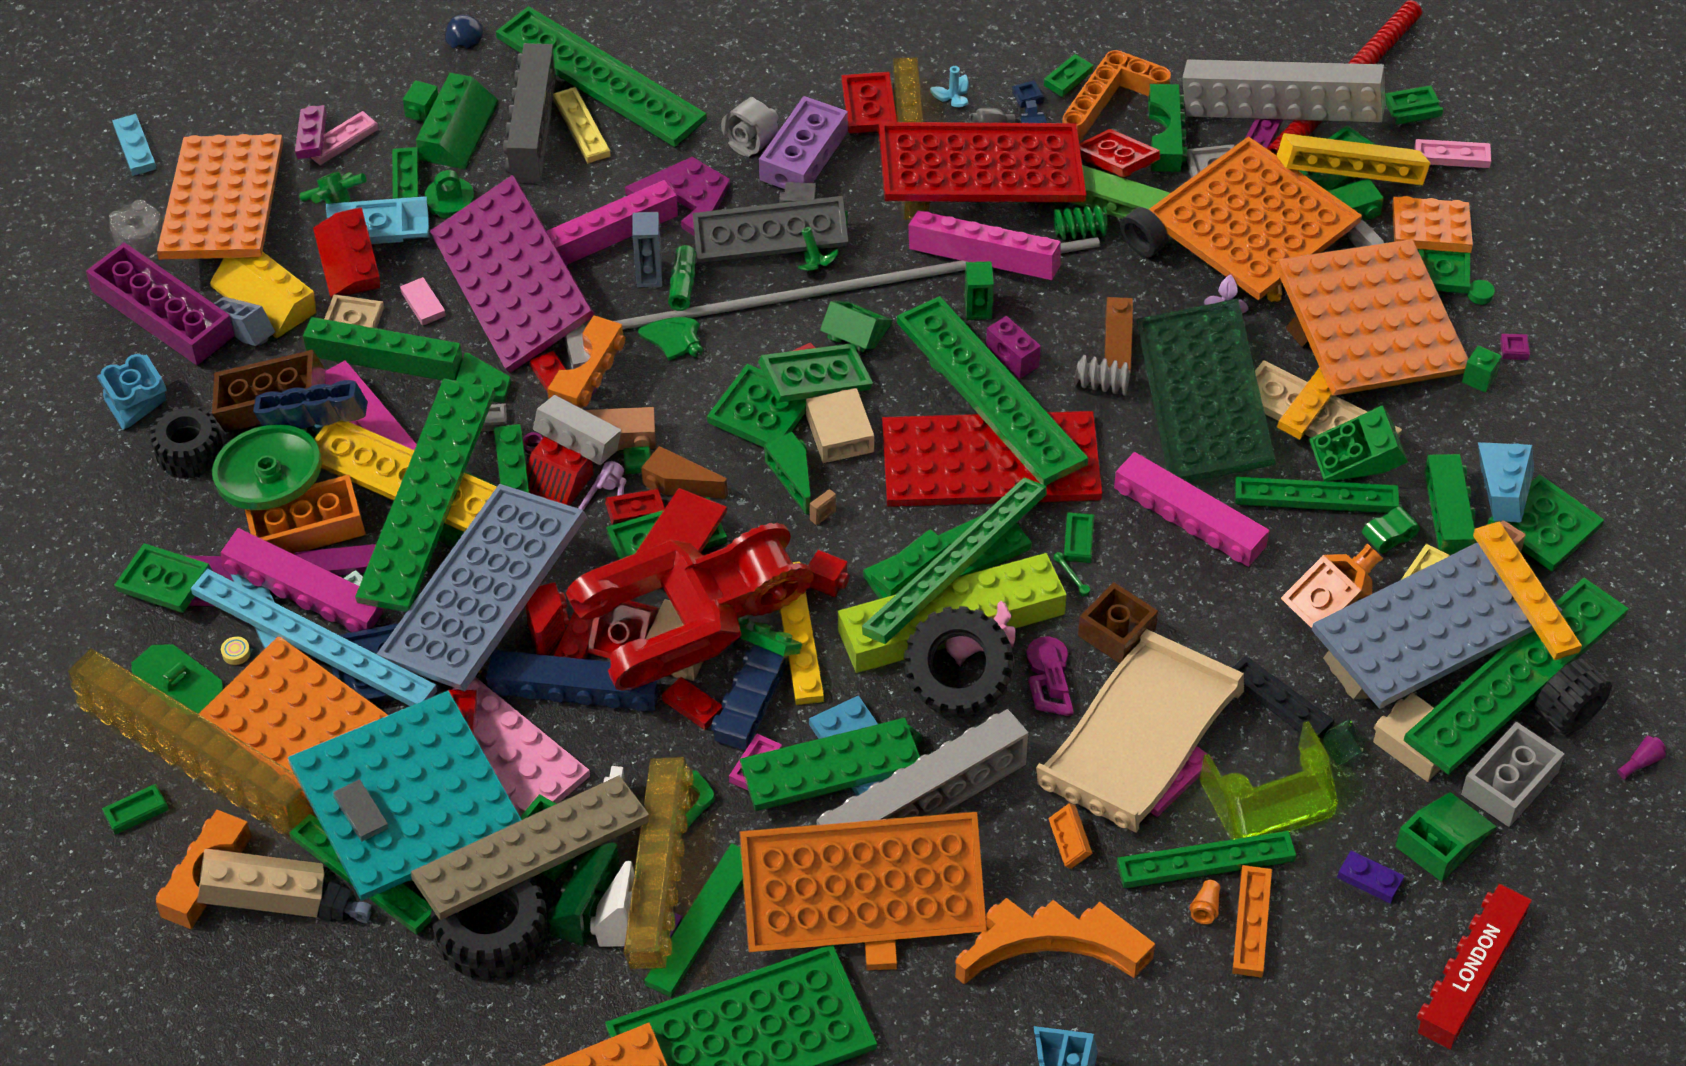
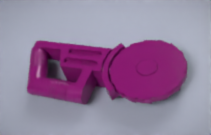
[1026,636,1073,716]

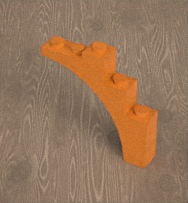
[955,898,1155,985]

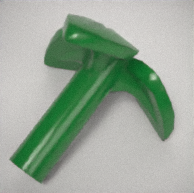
[798,227,839,271]

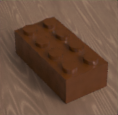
[212,350,325,432]

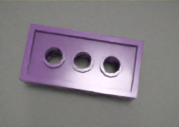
[759,96,848,189]

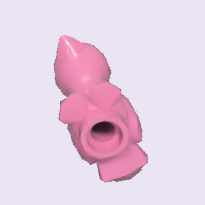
[945,601,1015,667]

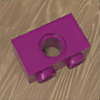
[986,316,1041,379]

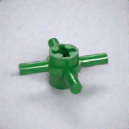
[299,171,367,204]

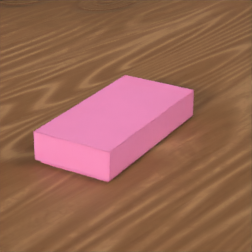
[400,277,446,326]

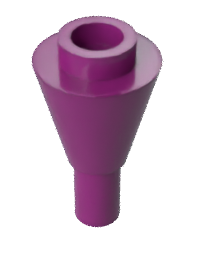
[1617,736,1666,779]

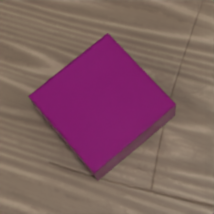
[1500,334,1530,360]

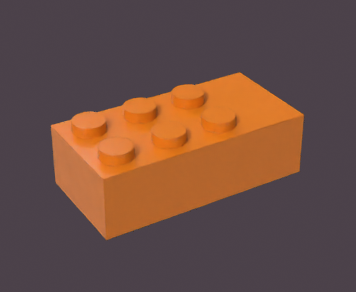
[245,475,366,554]

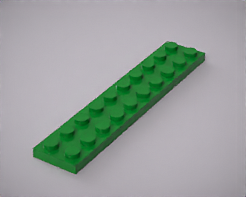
[496,6,707,147]
[897,296,1088,486]
[355,379,495,612]
[1403,578,1629,775]

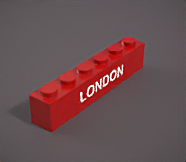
[1416,884,1532,1050]

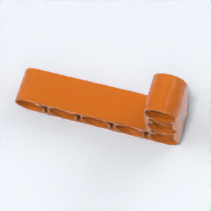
[1062,50,1171,142]

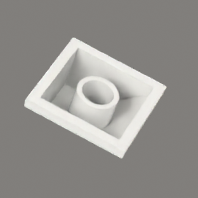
[590,861,642,947]

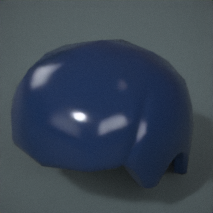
[445,15,483,49]

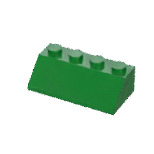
[416,73,498,170]

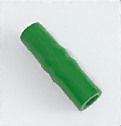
[668,245,697,311]

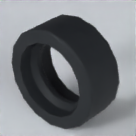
[1120,207,1168,257]

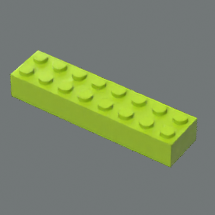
[838,553,1067,673]

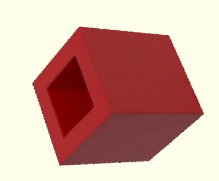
[808,550,850,597]

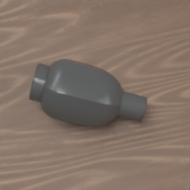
[970,107,1015,123]

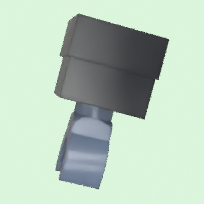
[320,882,372,923]

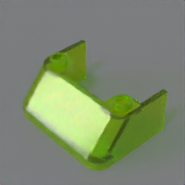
[1200,721,1338,839]

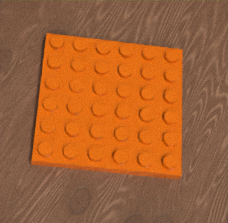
[1149,136,1362,300]
[1275,239,1468,396]

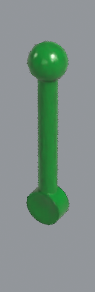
[1053,552,1090,597]

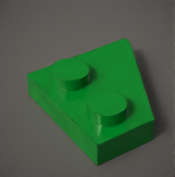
[456,353,511,403]

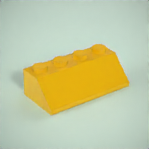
[210,252,316,338]

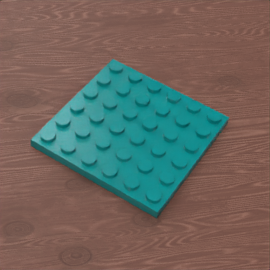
[288,691,521,901]

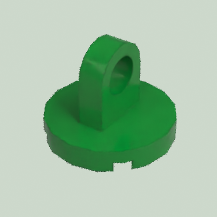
[425,170,475,219]

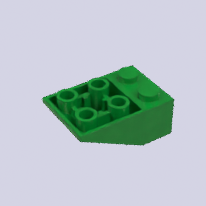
[1309,405,1408,482]
[1395,792,1497,882]

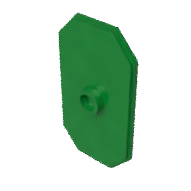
[131,644,223,718]

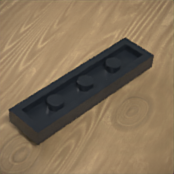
[1233,656,1334,743]

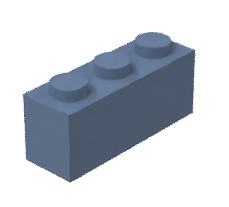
[633,212,662,288]

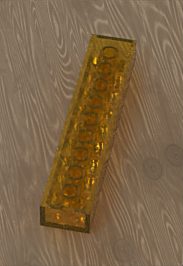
[68,648,316,836]

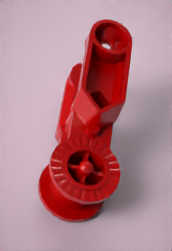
[566,523,814,691]

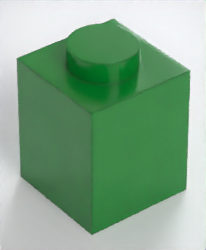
[403,80,438,122]
[1462,345,1502,393]

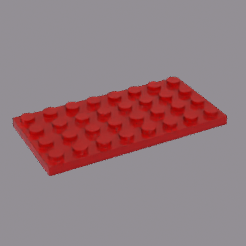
[878,122,1086,202]
[882,411,1102,507]

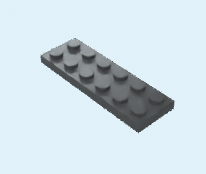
[693,196,849,263]

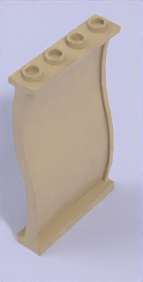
[1036,629,1244,832]

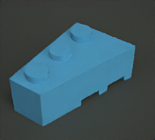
[1034,1026,1098,1066]

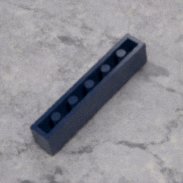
[486,650,661,711]

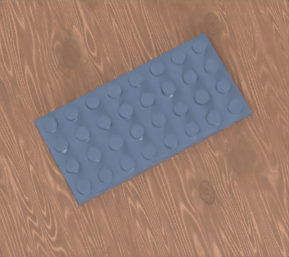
[377,484,587,691]
[1312,543,1562,709]

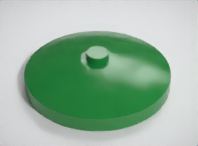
[212,425,322,510]

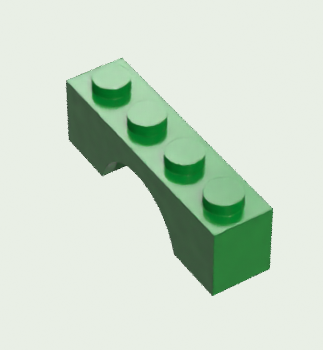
[1148,84,1187,172]

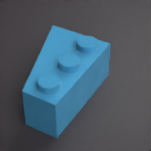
[1478,442,1534,522]

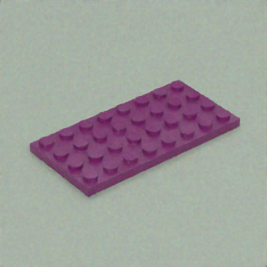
[430,175,595,373]

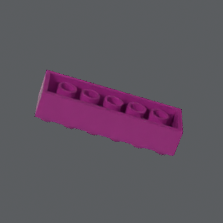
[86,242,235,366]

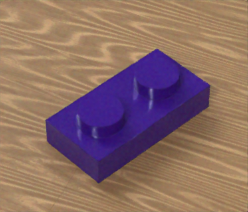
[1337,851,1404,904]

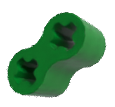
[1362,507,1420,554]

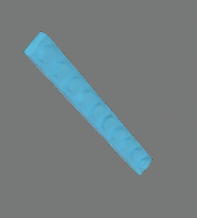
[191,569,437,706]

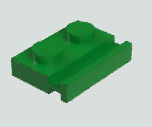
[1385,85,1443,125]

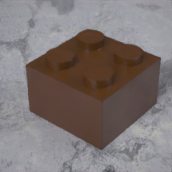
[1078,582,1158,663]

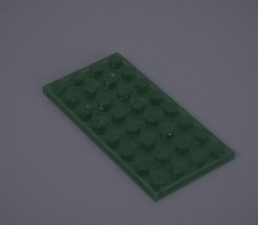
[1136,299,1276,482]

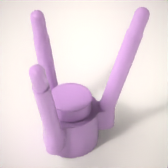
[578,461,626,510]

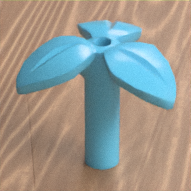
[930,66,969,107]

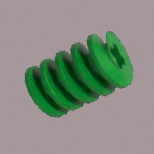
[1054,205,1108,241]

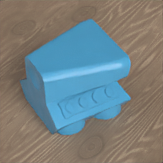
[97,354,167,430]

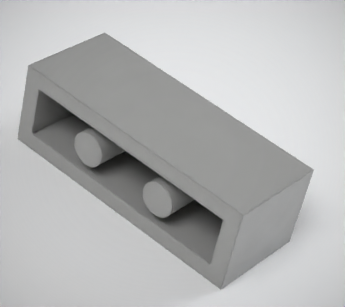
[533,395,622,465]

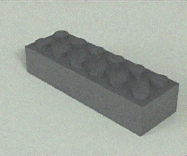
[503,43,556,184]

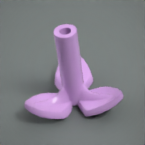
[1204,274,1248,314]

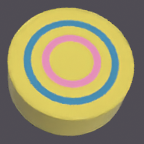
[221,637,251,665]

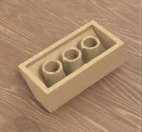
[197,849,324,917]

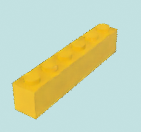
[1277,133,1430,185]

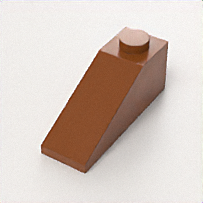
[1104,297,1133,373]
[641,446,728,499]

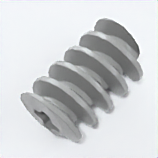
[1074,354,1130,396]

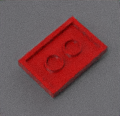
[841,72,897,133]
[1079,129,1160,177]

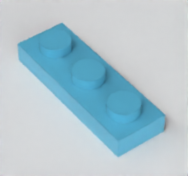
[112,114,156,176]

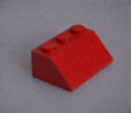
[313,207,381,299]

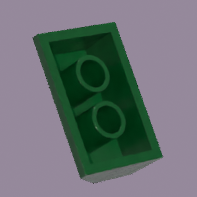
[547,843,620,947]

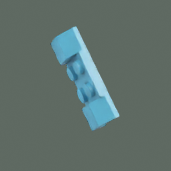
[326,196,429,244]

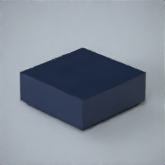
[1012,80,1044,108]

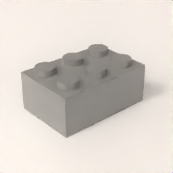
[1461,722,1565,827]

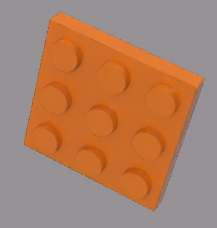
[1392,196,1473,253]

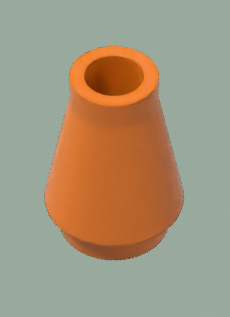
[1190,880,1221,924]

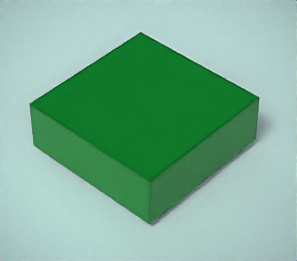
[623,446,651,475]

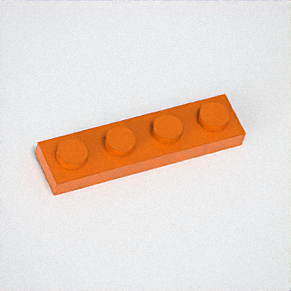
[1232,865,1272,977]

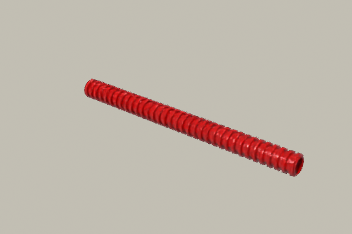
[1267,0,1423,156]

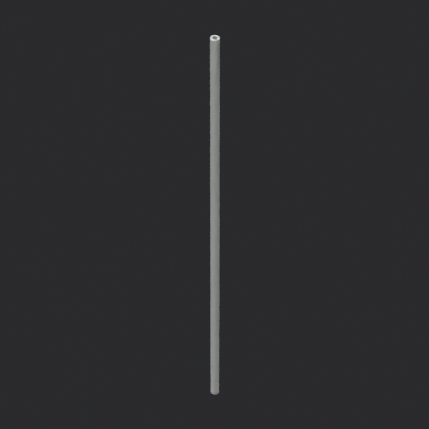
[614,237,1100,330]

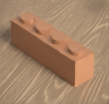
[585,407,656,451]

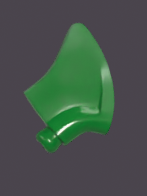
[638,317,703,361]

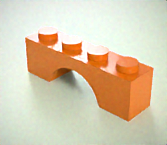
[548,315,625,409]
[156,810,252,929]

